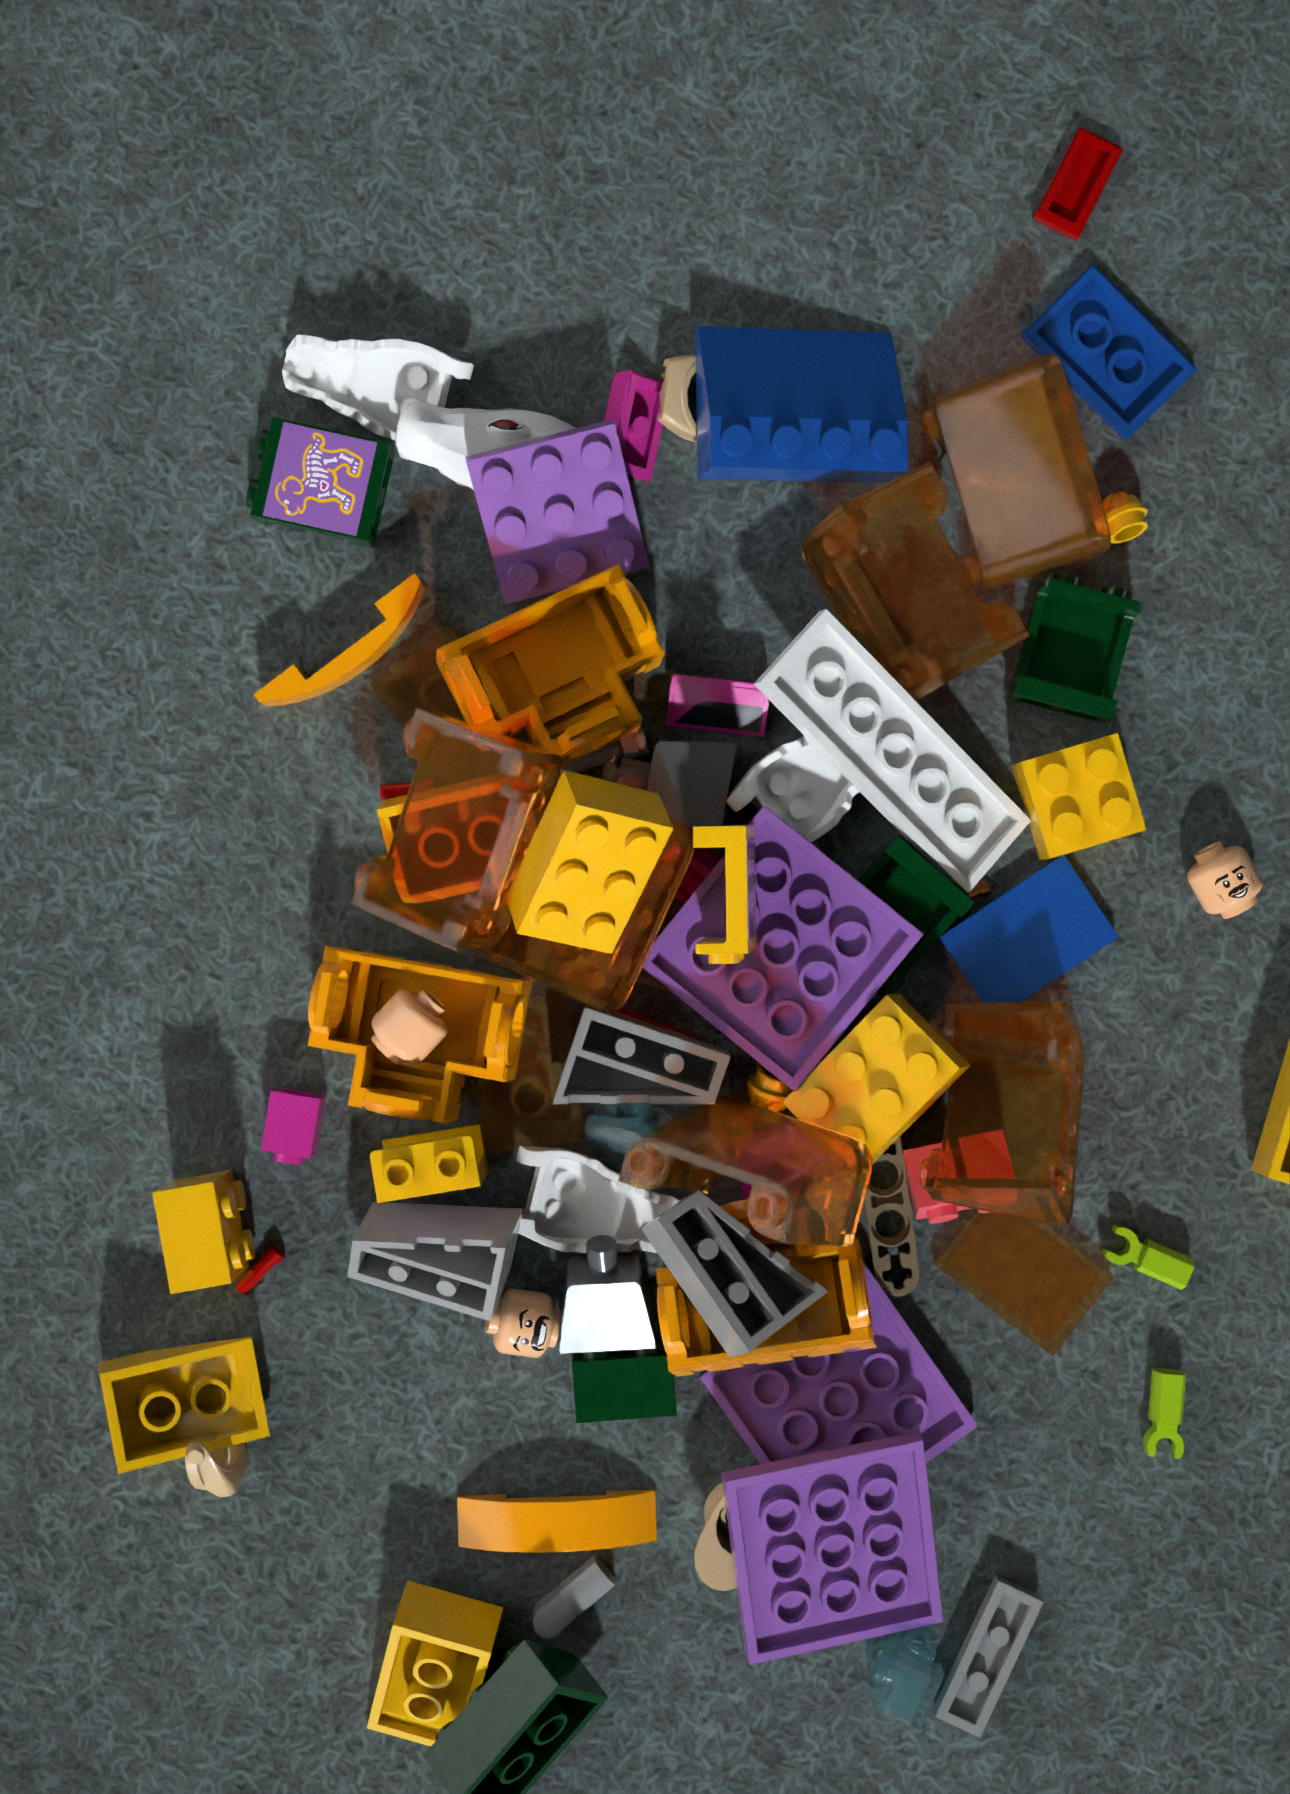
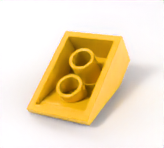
[97,1336,270,1474]
[367,1580,503,1747]

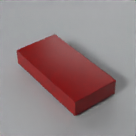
[1033,126,1123,241]

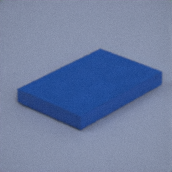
[1020,263,1198,441]
[939,855,1119,1020]

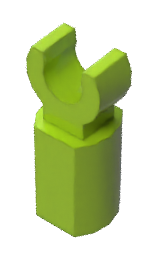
[1101,1224,1195,1290]
[1142,1368,1186,1459]

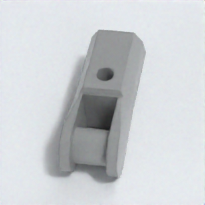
[533,1555,615,1638]

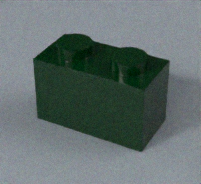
[572,1339,677,1423]

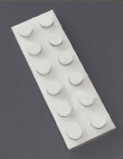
[754,609,1031,894]

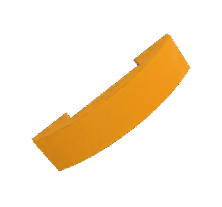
[253,573,425,706]
[457,1489,657,1553]

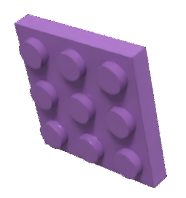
[465,419,649,605]

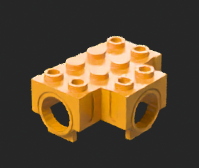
[436,564,665,774]
[307,946,532,1124]
[656,1196,877,1377]

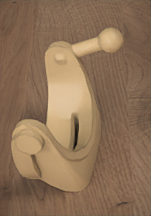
[657,354,697,442]
[185,1441,247,1497]

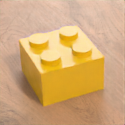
[1011,733,1147,860]
[152,1170,255,1294]

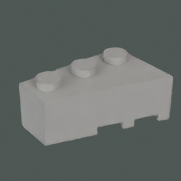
[552,1001,731,1104]
[641,1190,828,1358]
[347,1202,523,1322]

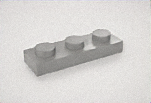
[932,1575,1044,1738]

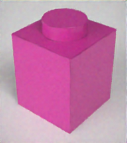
[261,1087,327,1165]

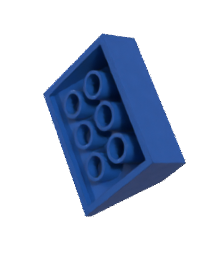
[695,326,909,483]

